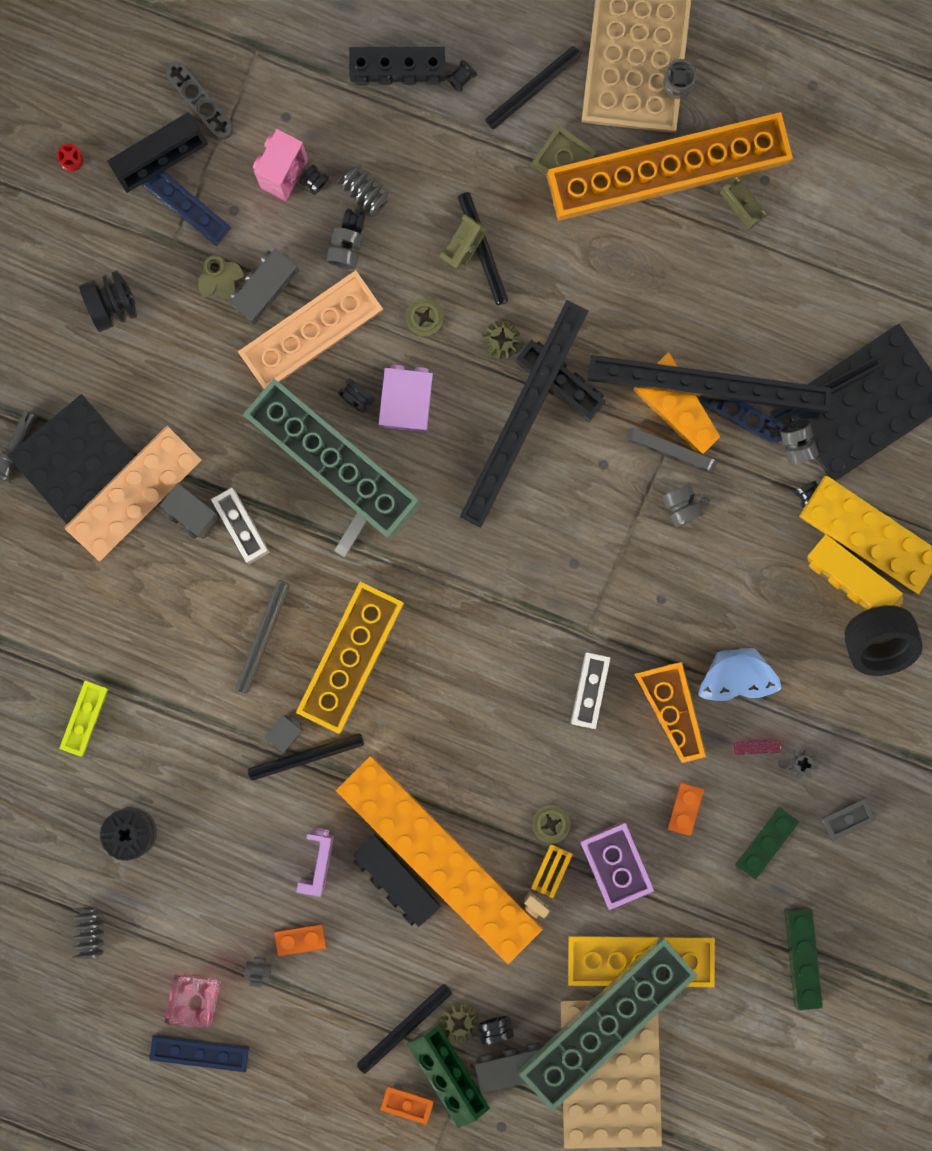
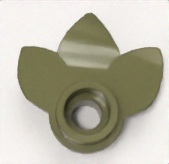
[198,255,244,300]

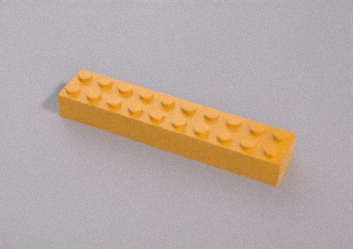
[546,112,793,221]
[336,755,543,964]

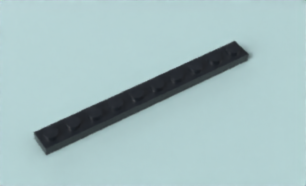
[460,300,589,528]
[587,355,832,414]

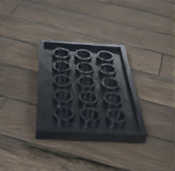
[788,324,932,481]

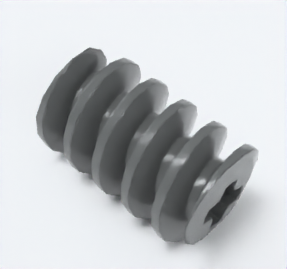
[337,164,389,217]
[72,907,104,959]

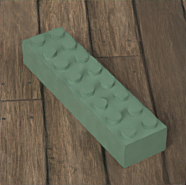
[243,379,423,541]
[517,936,698,1112]

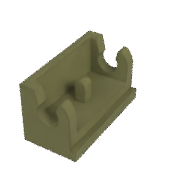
[720,176,768,230]
[439,215,488,270]

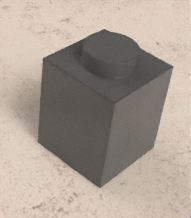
[265,715,303,753]

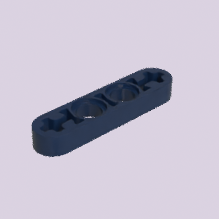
[700,396,784,444]

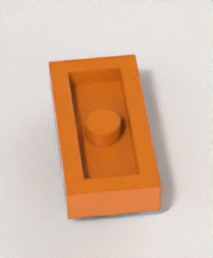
[667,783,704,836]
[274,924,326,956]
[380,1085,434,1125]

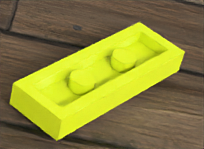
[59,681,109,757]

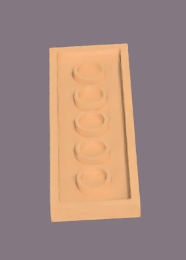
[238,270,383,389]
[64,426,201,562]

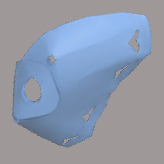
[698,648,782,701]

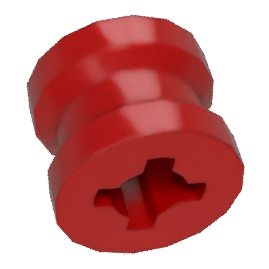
[57,144,84,172]

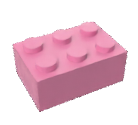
[253,129,308,201]

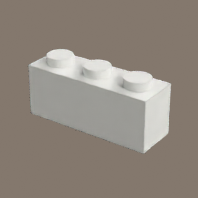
[211,488,270,564]
[570,653,610,729]

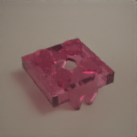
[164,973,221,1029]

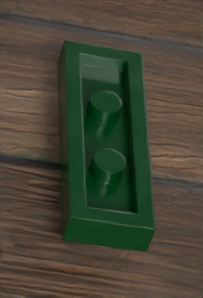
[735,807,799,880]

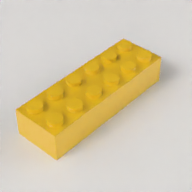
[296,582,404,734]

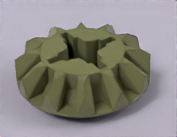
[405,298,444,337]
[483,320,521,359]
[532,805,571,844]
[440,1003,479,1043]

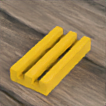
[531,844,573,899]

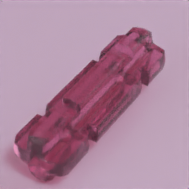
[733,740,782,755]

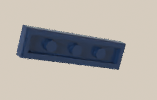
[142,171,231,246]
[149,1035,250,1072]

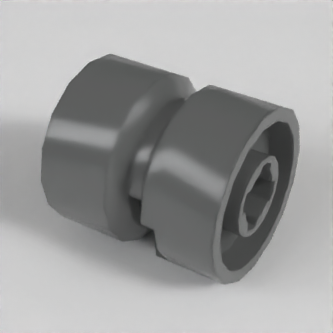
[662,59,697,99]
[326,228,364,269]
[780,420,819,464]
[661,484,704,528]

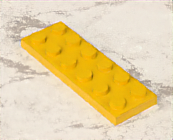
[799,476,932,595]
[568,936,715,987]

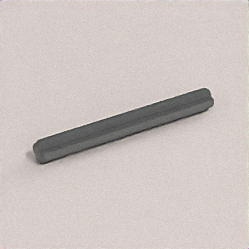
[236,580,290,694]

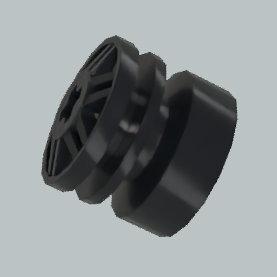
[79,270,137,332]
[100,807,157,861]

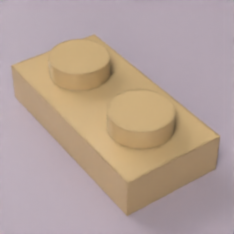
[524,891,550,918]

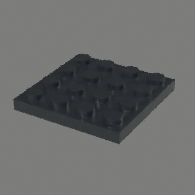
[7,394,135,524]

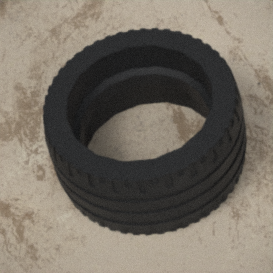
[844,605,922,676]

